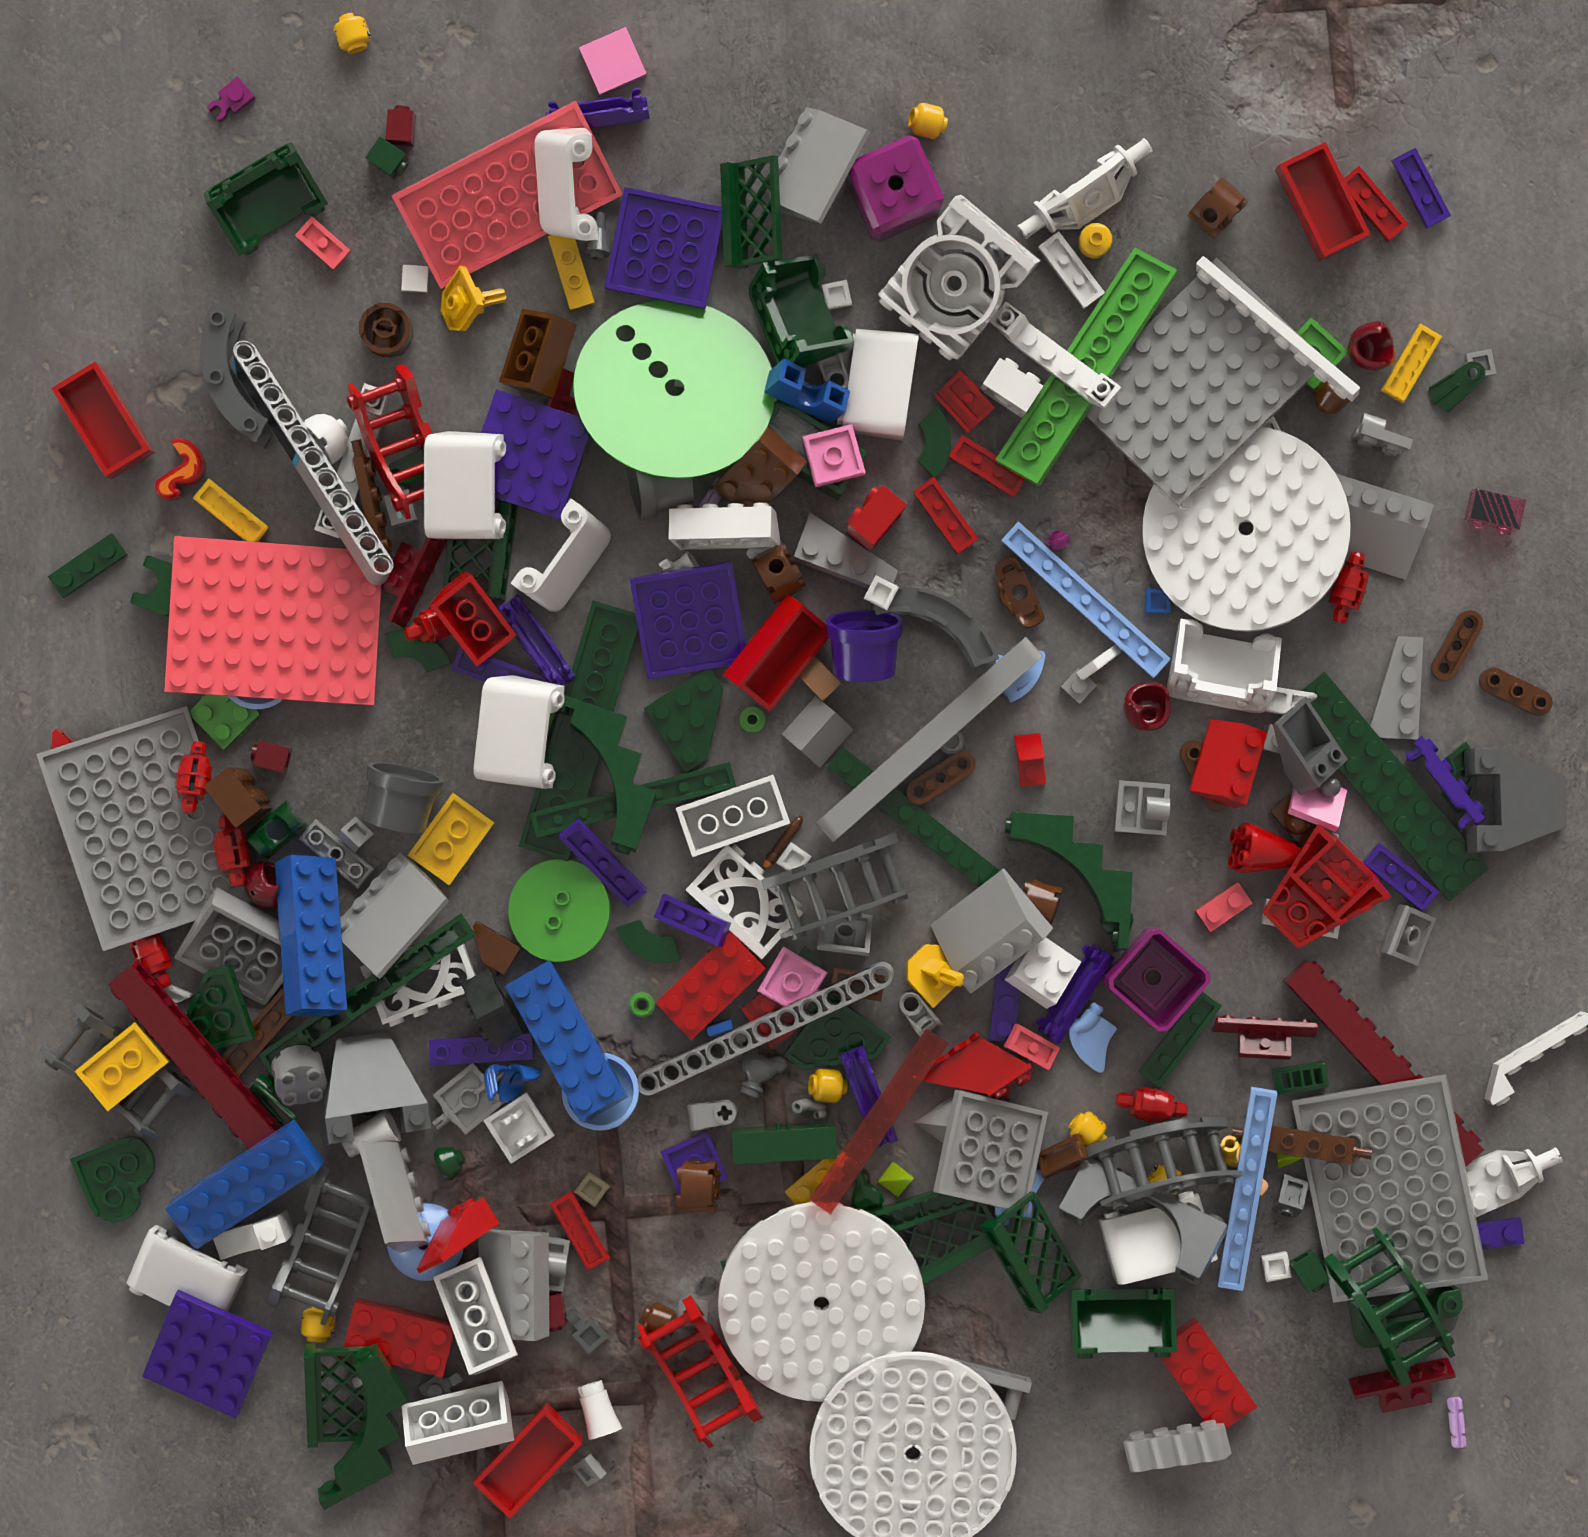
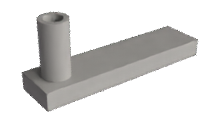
[933,1353,1032,1420]

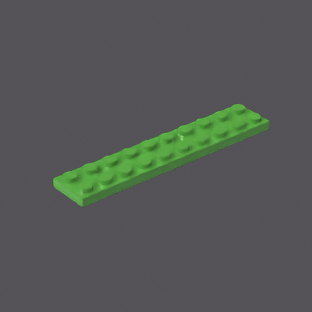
[995,248,1179,487]

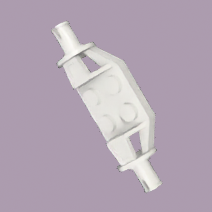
[1017,138,1153,239]
[1466,1147,1563,1217]

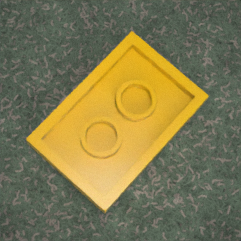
[407,793,495,885]
[75,1021,169,1111]

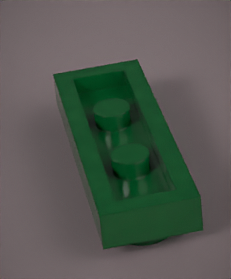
[47,533,128,598]

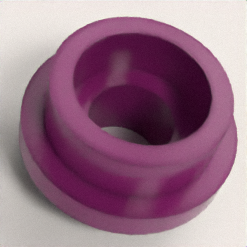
[1045,530,1070,551]

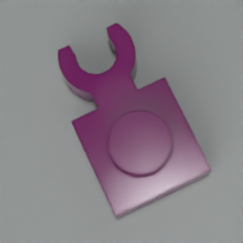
[207,76,255,122]

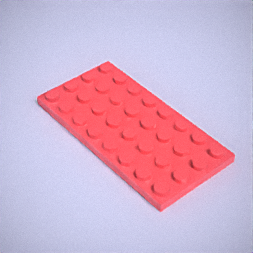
[391,101,623,289]

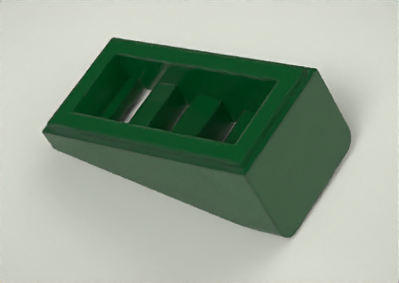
[1272,1061,1329,1095]

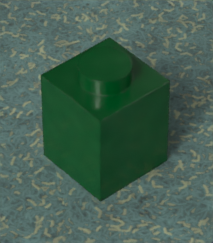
[365,137,408,180]
[1289,1249,1330,1292]

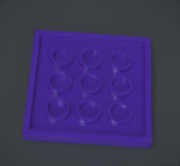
[604,187,722,309]
[481,389,590,521]
[630,561,746,679]
[142,1290,273,1419]

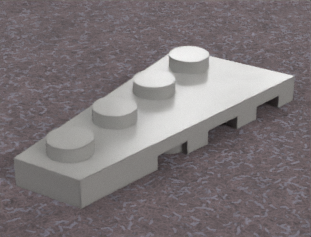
[792,512,898,589]
[1370,636,1423,740]

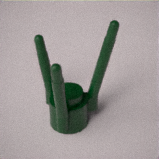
[249,1074,297,1124]

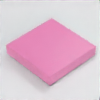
[579,27,647,96]
[802,424,866,488]
[1288,786,1347,832]
[757,946,828,1009]

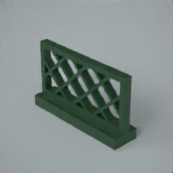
[720,155,782,269]
[442,499,518,600]
[980,1191,1082,1314]
[897,1202,994,1285]
[304,1344,366,1448]

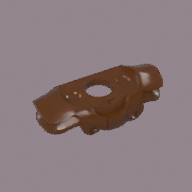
[995,556,1045,628]

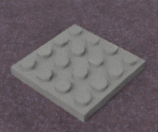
[933,1090,1048,1213]

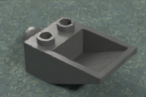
[1273,696,1348,797]

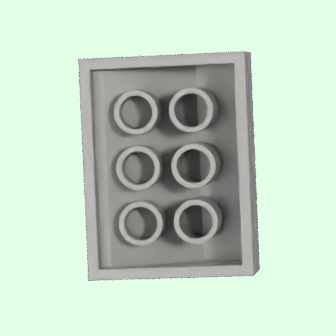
[761,107,870,224]
[1336,474,1434,580]
[340,852,449,979]
[930,868,1053,994]
[175,887,283,1006]
[358,1142,431,1253]
[478,1229,549,1341]

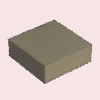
[574,1171,610,1207]

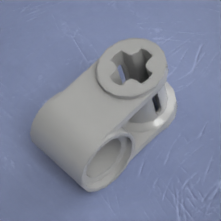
[816,353,849,389]
[898,990,943,1040]
[687,1099,738,1131]

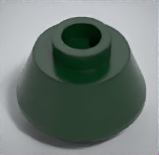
[433,1147,466,1181]

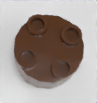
[1187,177,1248,239]
[359,302,413,358]
[751,543,806,604]
[1023,878,1063,937]
[676,1160,720,1213]

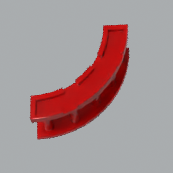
[347,364,433,520]
[637,1295,763,1449]

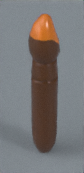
[763,816,803,868]

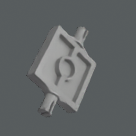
[432,1063,504,1135]

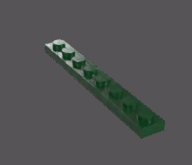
[827,747,1000,887]
[530,762,736,838]

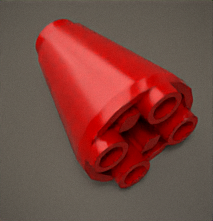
[1227,822,1302,873]

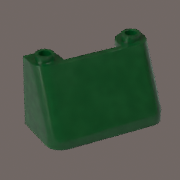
[204,143,328,256]
[749,254,854,368]
[1347,1285,1463,1348]
[1068,1288,1177,1359]

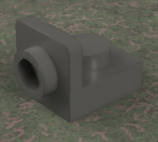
[1272,1174,1309,1218]

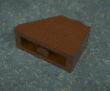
[473,921,522,976]

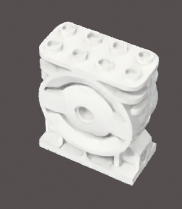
[878,195,1040,361]

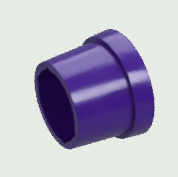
[826,610,903,682]

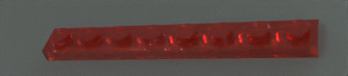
[809,1029,948,1215]

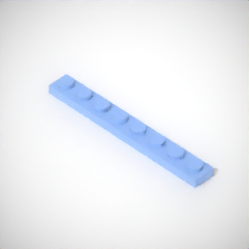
[1001,521,1171,678]
[1217,1087,1277,1291]

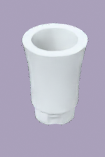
[342,1109,401,1158]
[578,1380,622,1440]

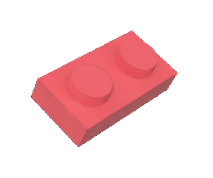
[295,216,351,271]
[1195,882,1252,932]
[1004,1024,1060,1070]

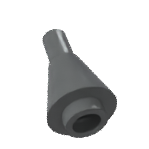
[585,212,610,261]

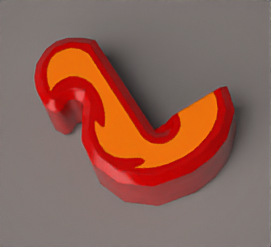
[155,438,206,501]

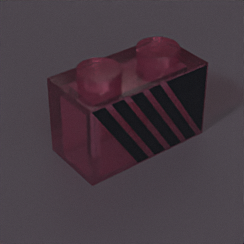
[1464,488,1526,535]

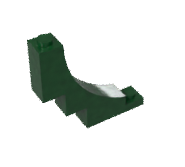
[557,695,656,855]
[1004,812,1133,951]
[318,1343,408,1510]

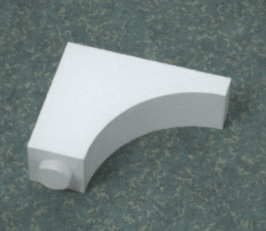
[213,1209,295,1260]

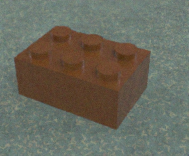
[499,309,577,398]
[713,426,807,507]
[204,767,272,828]

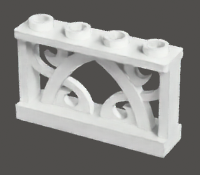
[686,844,803,959]
[360,944,476,1027]

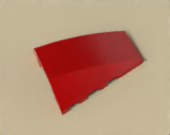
[1262,824,1392,949]

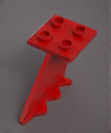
[913,1032,1034,1100]

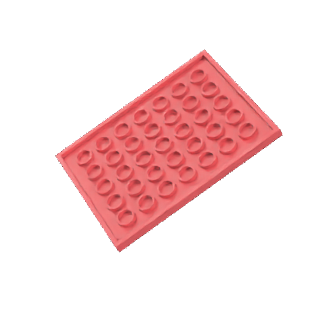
[164,536,381,706]

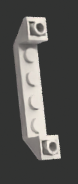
[990,302,1122,409]
[314,383,389,538]
[1484,1011,1588,1106]

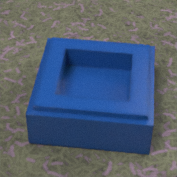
[1145,588,1171,614]
[706,1018,733,1037]

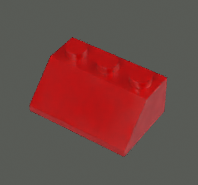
[430,571,517,667]
[1189,719,1267,809]

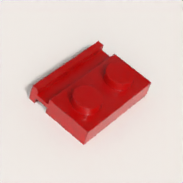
[933,369,996,433]
[741,993,800,1049]

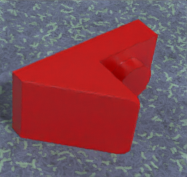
[1014,733,1046,787]

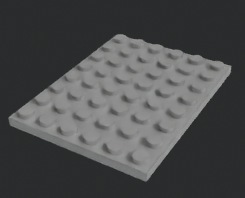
[1086,258,1315,507]
[36,706,252,951]
[1292,1074,1488,1303]

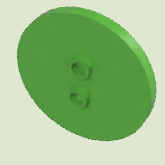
[508,859,611,962]

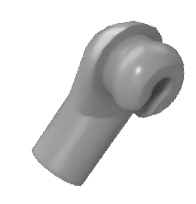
[792,1098,827,1119]

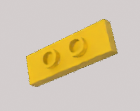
[548,235,595,311]
[1380,323,1442,403]
[193,479,270,542]

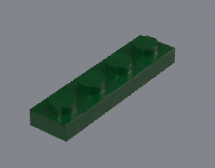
[1138,991,1221,1088]

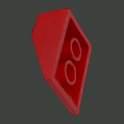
[417,1197,500,1273]

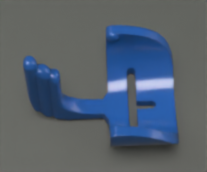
[484,1064,542,1103]

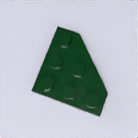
[645,669,723,773]
[186,964,257,1049]
[784,992,891,1070]

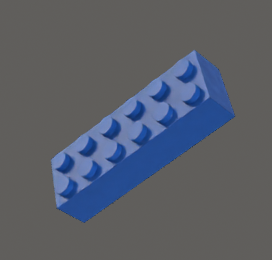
[275,855,347,1016]
[505,960,629,1123]
[165,1120,325,1250]

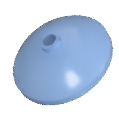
[562,1053,639,1131]
[387,1203,464,1281]

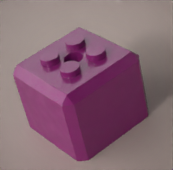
[845,135,944,242]
[1103,927,1211,1032]

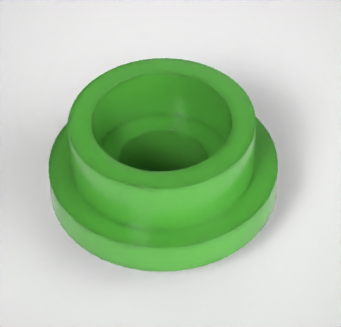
[740,707,765,733]
[629,992,655,1018]

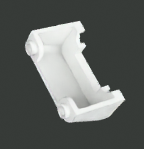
[534,128,598,241]
[837,329,918,441]
[424,431,506,539]
[511,499,611,612]
[1167,619,1282,713]
[474,675,564,789]
[1098,1191,1218,1284]
[127,1225,249,1312]

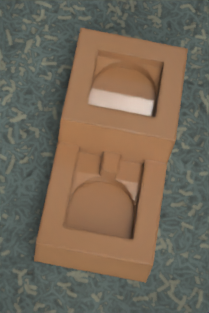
[798,656,841,701]

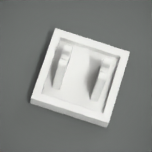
[483,1092,555,1164]

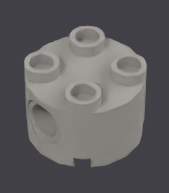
[271,1045,327,1106]

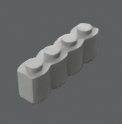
[1123,1420,1232,1472]

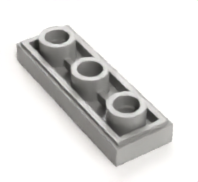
[299,819,375,889]

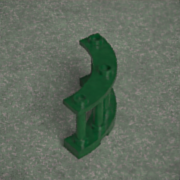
[1324,1227,1455,1388]

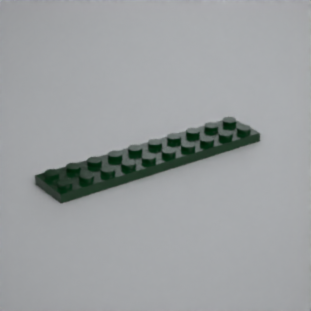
[518,600,638,861]
[1301,672,1489,901]

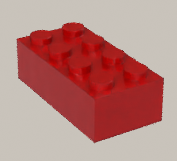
[1275,142,1371,262]
[51,361,155,480]
[846,485,907,552]
[723,594,829,712]
[656,931,766,1040]
[344,1297,455,1378]
[1161,1317,1257,1429]
[473,1402,584,1519]

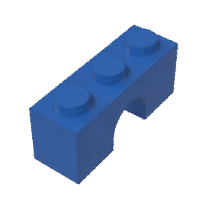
[764,359,850,424]

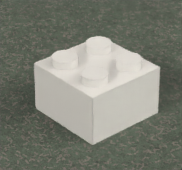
[980,358,1043,418]
[1005,937,1081,1009]

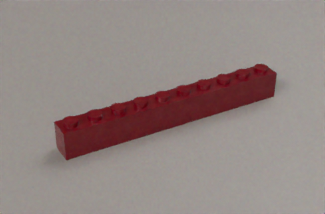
[108,959,282,1150]
[1283,960,1484,1167]

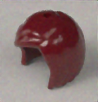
[1347,322,1396,371]
[1123,682,1171,731]
[244,861,279,909]

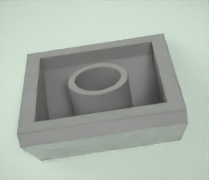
[782,696,854,768]
[1380,904,1436,966]
[817,909,873,956]

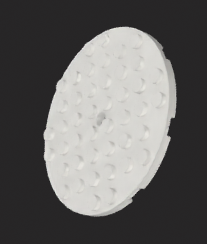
[1143,427,1351,632]
[718,1202,925,1402]
[810,1352,1016,1537]

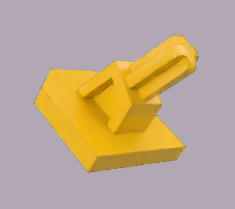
[440,266,506,331]
[906,944,964,1009]

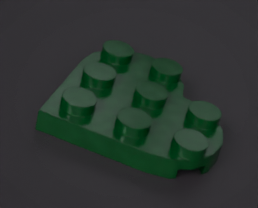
[70,1137,155,1223]

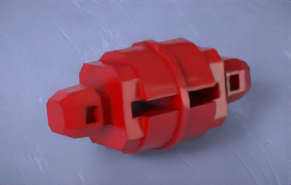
[1328,552,1369,624]
[404,607,451,643]
[175,741,213,814]
[213,815,251,887]
[128,933,173,989]
[1115,1087,1188,1123]

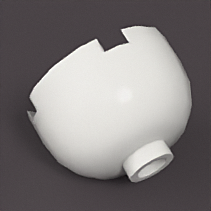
[304,414,348,465]

